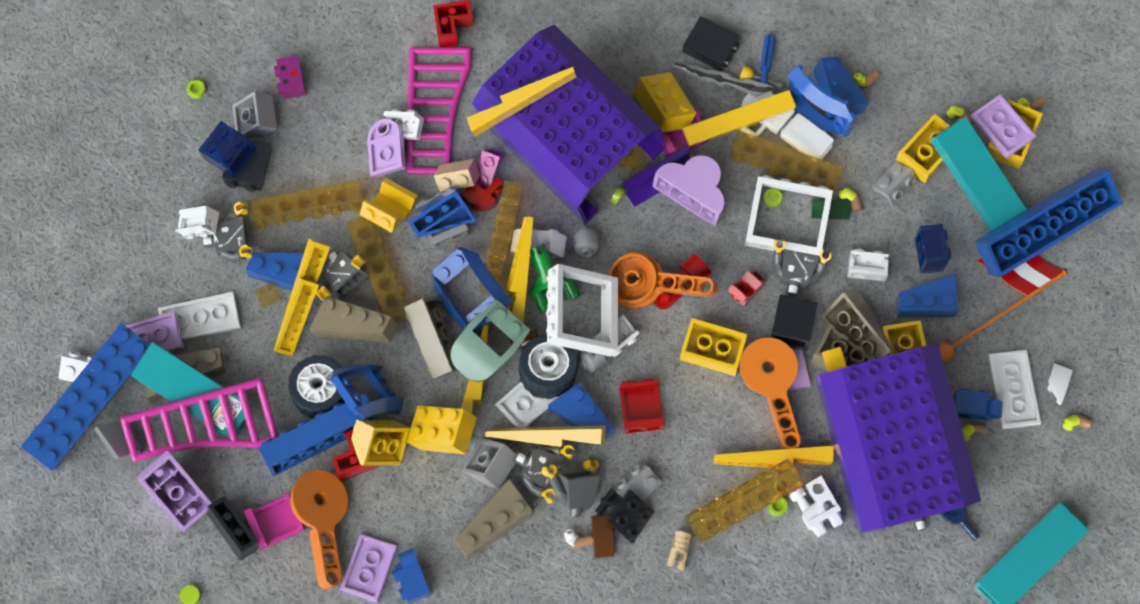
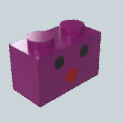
[274,55,306,99]

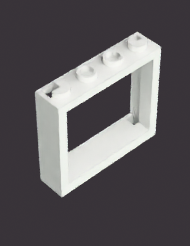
[745,175,833,260]
[546,264,618,356]

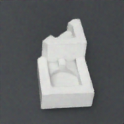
[1048,363,1073,405]

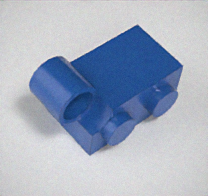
[953,388,1003,421]
[392,548,431,604]

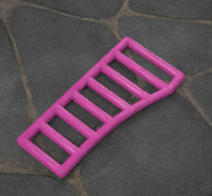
[406,47,472,175]
[120,378,279,462]

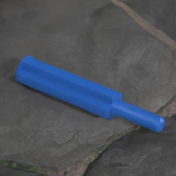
[760,34,775,84]

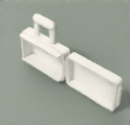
[740,87,834,163]

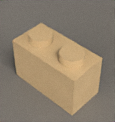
[434,159,480,192]

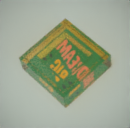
[254,283,280,308]

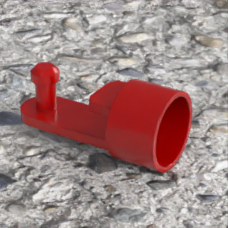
[654,254,712,310]

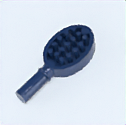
[939,507,980,541]

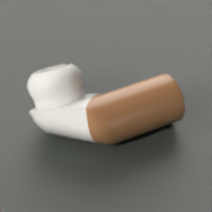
[564,529,593,548]

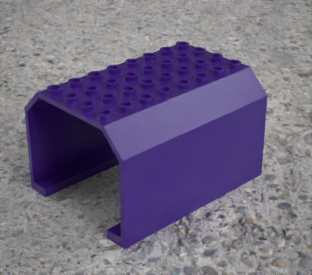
[472,25,666,225]
[815,343,981,532]

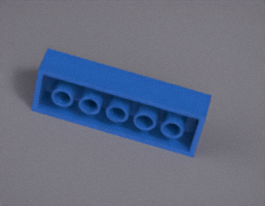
[258,394,377,477]

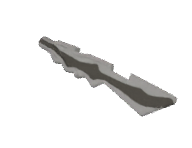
[674,62,773,97]

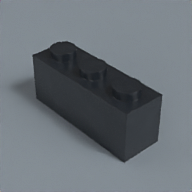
[207,496,258,561]

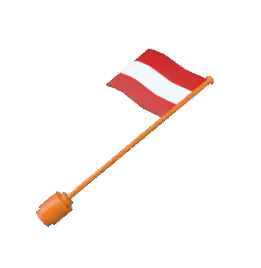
[938,255,1068,364]

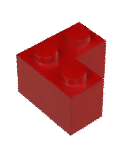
[433,0,473,47]
[332,430,377,481]

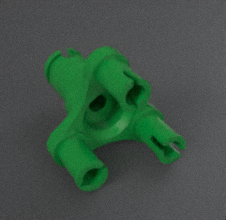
[529,243,581,313]

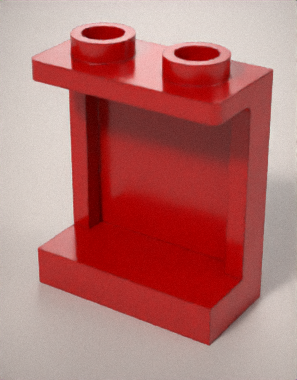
[619,378,664,434]

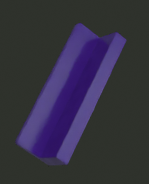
[623,146,691,207]

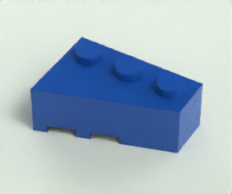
[813,57,869,117]
[406,186,477,237]
[245,252,304,291]
[896,274,958,318]
[548,383,615,445]

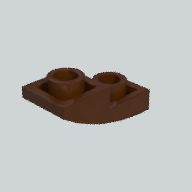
[591,515,615,558]

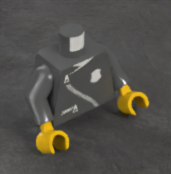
[203,202,252,263]
[772,239,832,296]
[316,252,369,301]
[513,445,575,503]
[542,459,601,517]

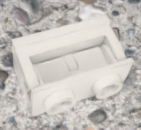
[175,206,220,239]
[847,249,889,281]

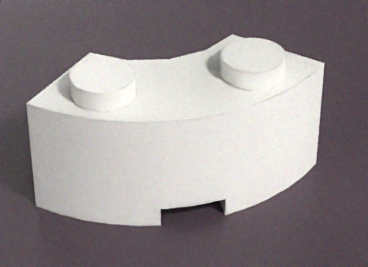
[510,228,567,259]

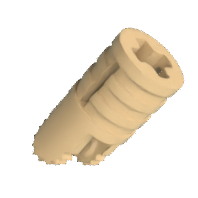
[667,531,693,571]

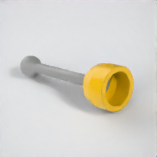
[739,65,784,89]

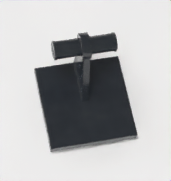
[595,488,654,544]

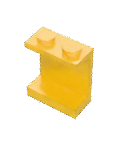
[360,178,418,233]

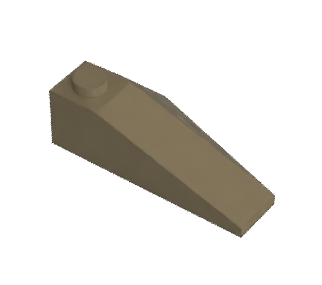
[821,289,893,359]

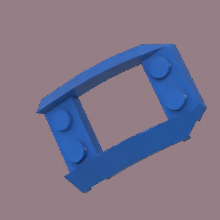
[783,64,856,137]
[432,247,513,334]
[330,364,404,420]

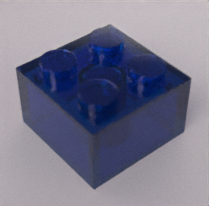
[198,121,256,177]
[914,223,951,274]

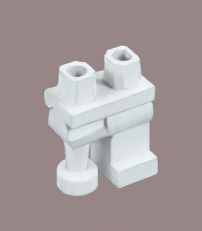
[789,476,843,538]

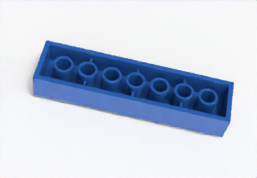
[974,168,1123,277]
[20,323,150,471]

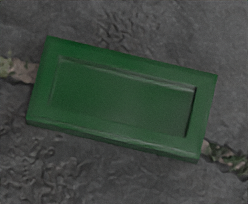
[811,199,850,220]

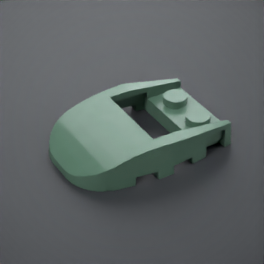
[450,300,531,382]

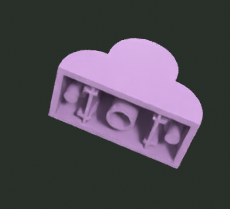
[652,156,724,227]
[136,450,212,532]

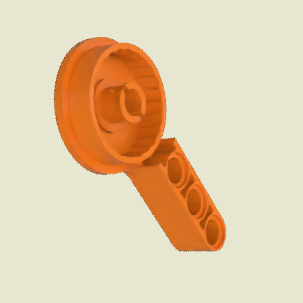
[608,252,718,309]
[739,338,801,449]
[290,470,348,590]

